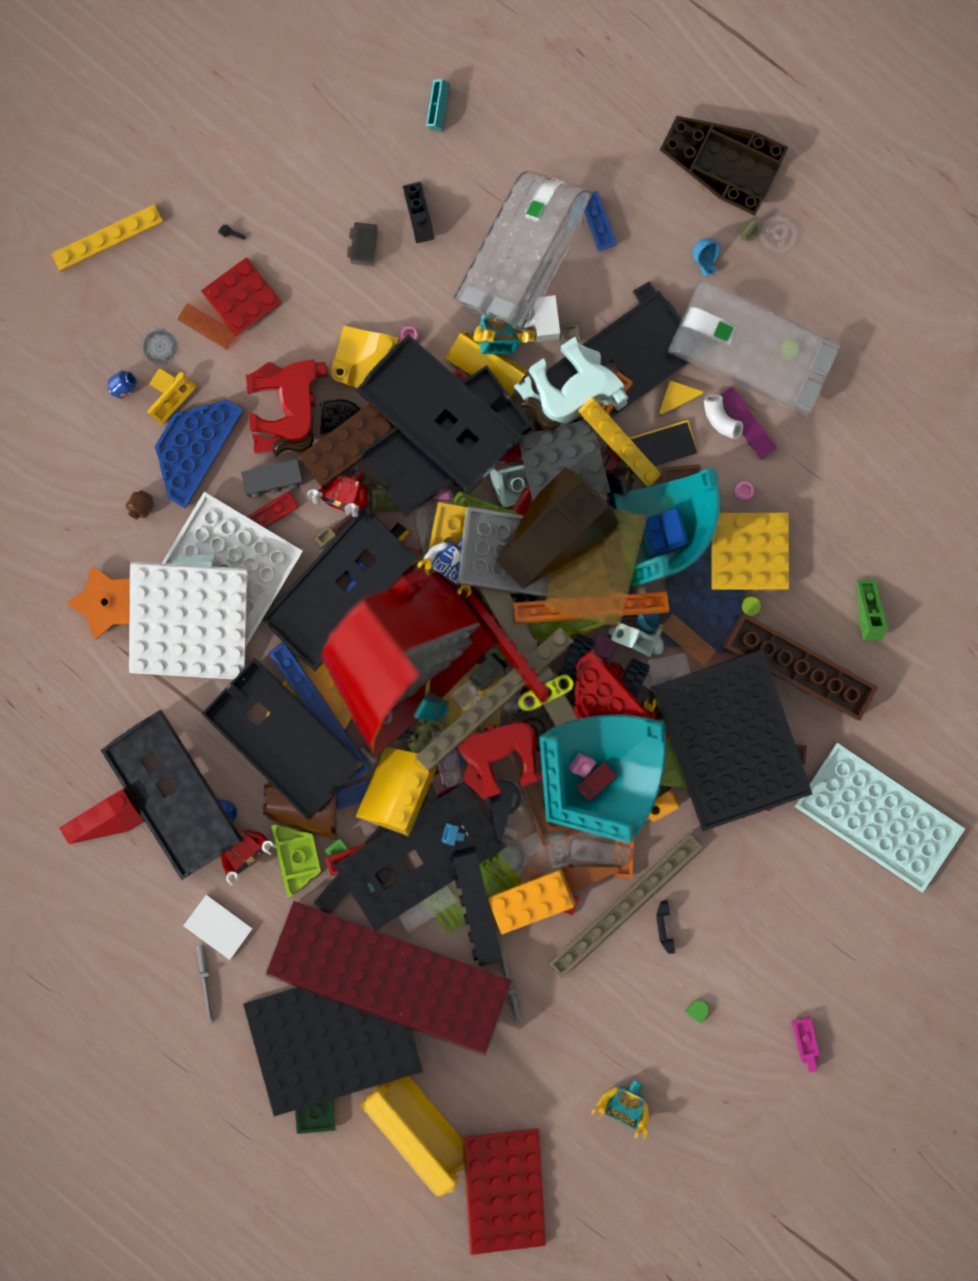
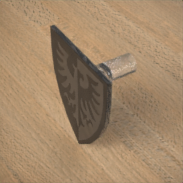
[320,398,361,434]

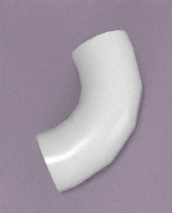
[704,395,743,440]

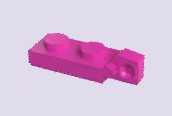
[791,1016,820,1072]

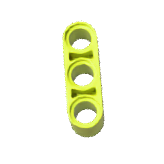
[518,675,573,711]

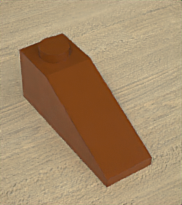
[562,863,622,894]

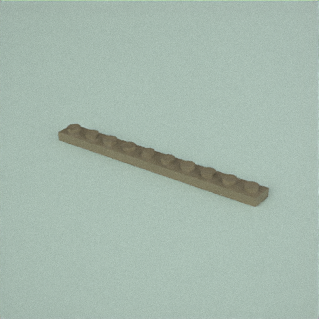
[415,628,573,772]
[548,833,703,978]

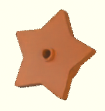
[67,566,130,639]

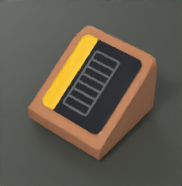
[389,520,412,542]

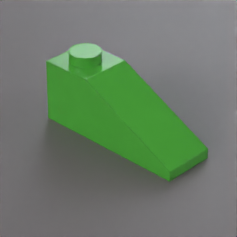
[856,579,888,641]

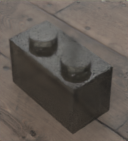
[347,222,378,266]

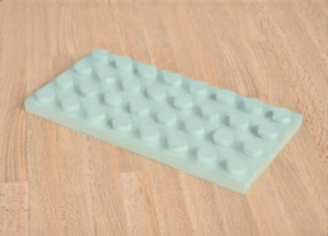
[794,743,965,893]

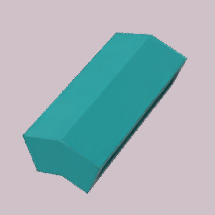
[426,79,450,132]

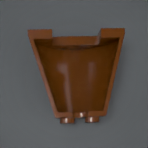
[263,782,337,840]

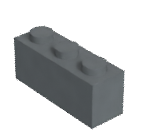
[241,459,304,498]

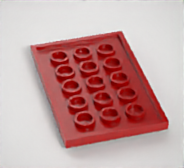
[463,1128,546,1255]

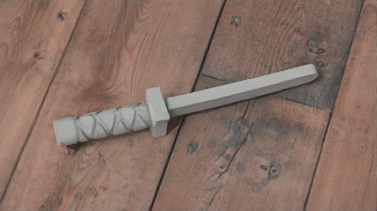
[499,944,522,1021]
[196,946,213,1023]

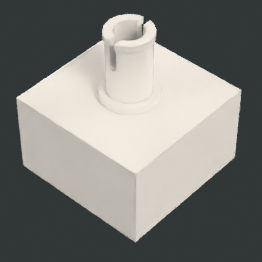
[516,295,560,342]

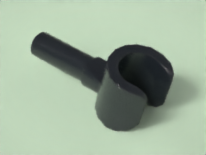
[218,225,246,240]

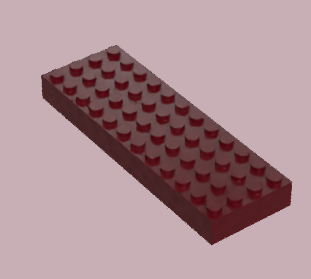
[266,901,512,1056]

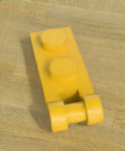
[146,372,196,425]

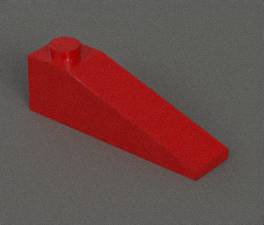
[59,789,145,844]

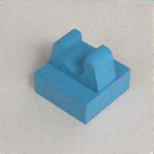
[441,823,465,846]

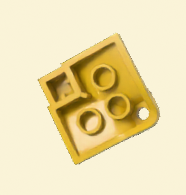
[331,325,399,389]

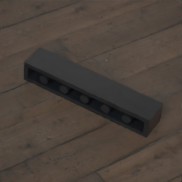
[450,847,502,966]

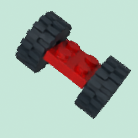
[558,633,650,698]

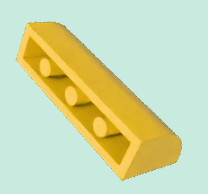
[445,330,528,399]

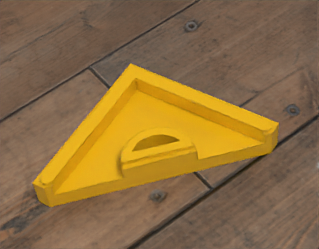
[658,380,703,415]

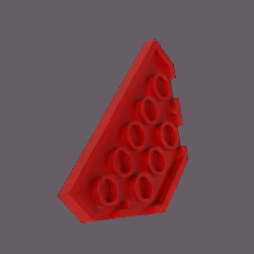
[574,649,669,740]

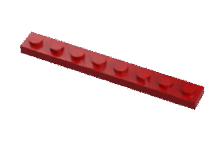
[458,584,549,704]

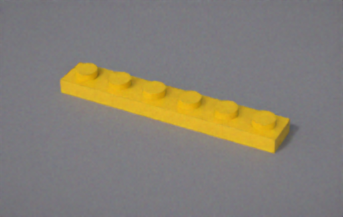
[51,204,164,272]
[578,397,662,487]

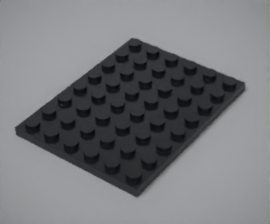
[652,649,813,831]
[243,988,423,1117]

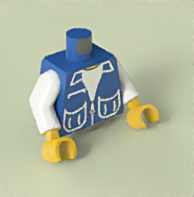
[417,537,471,598]

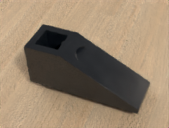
[403,182,435,244]

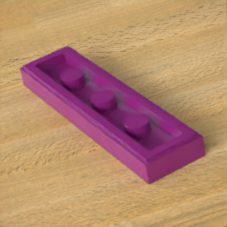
[720,387,777,460]

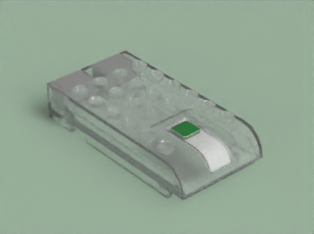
[454,170,593,332]
[668,281,841,417]

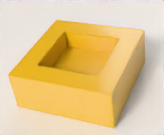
[149,368,175,393]

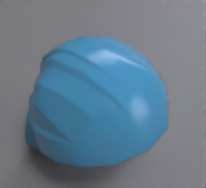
[692,238,720,277]
[635,613,660,632]

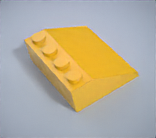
[356,747,438,836]

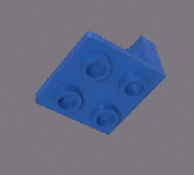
[638,507,689,557]

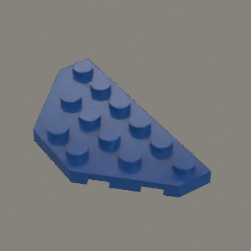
[155,400,244,509]

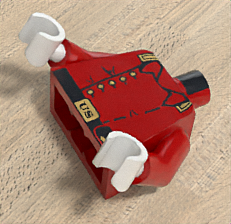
[307,469,368,517]
[221,829,277,886]

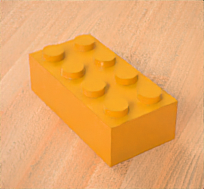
[488,868,576,934]

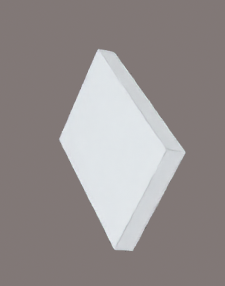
[183,894,253,960]

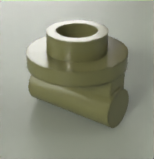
[739,220,758,241]

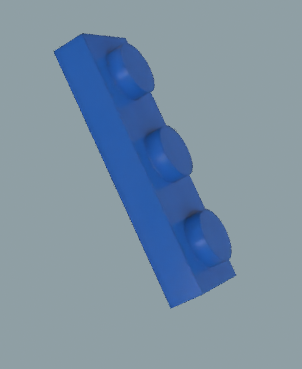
[579,191,617,252]

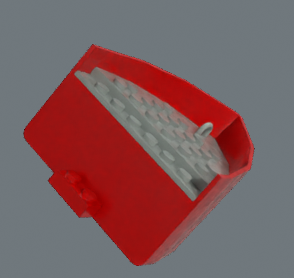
[321,569,496,757]

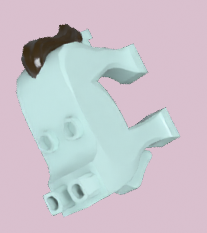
[513,337,628,431]

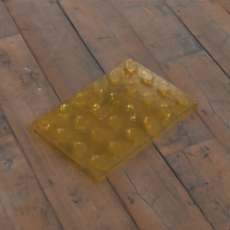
[544,507,648,627]

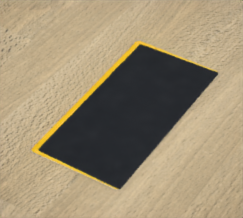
[627,420,698,468]

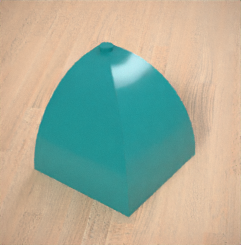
[610,467,720,588]
[540,715,666,844]

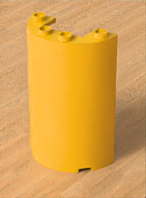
[360,1076,465,1196]

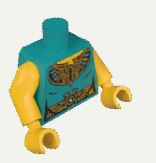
[473,314,535,355]
[591,1079,649,1141]

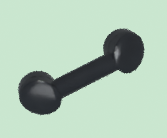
[656,900,675,954]

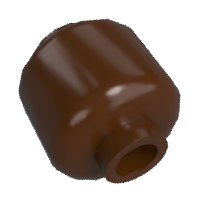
[126,490,154,520]

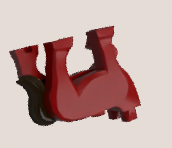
[246,359,328,457]
[457,717,546,799]

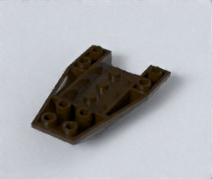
[660,116,788,216]
[496,467,620,589]

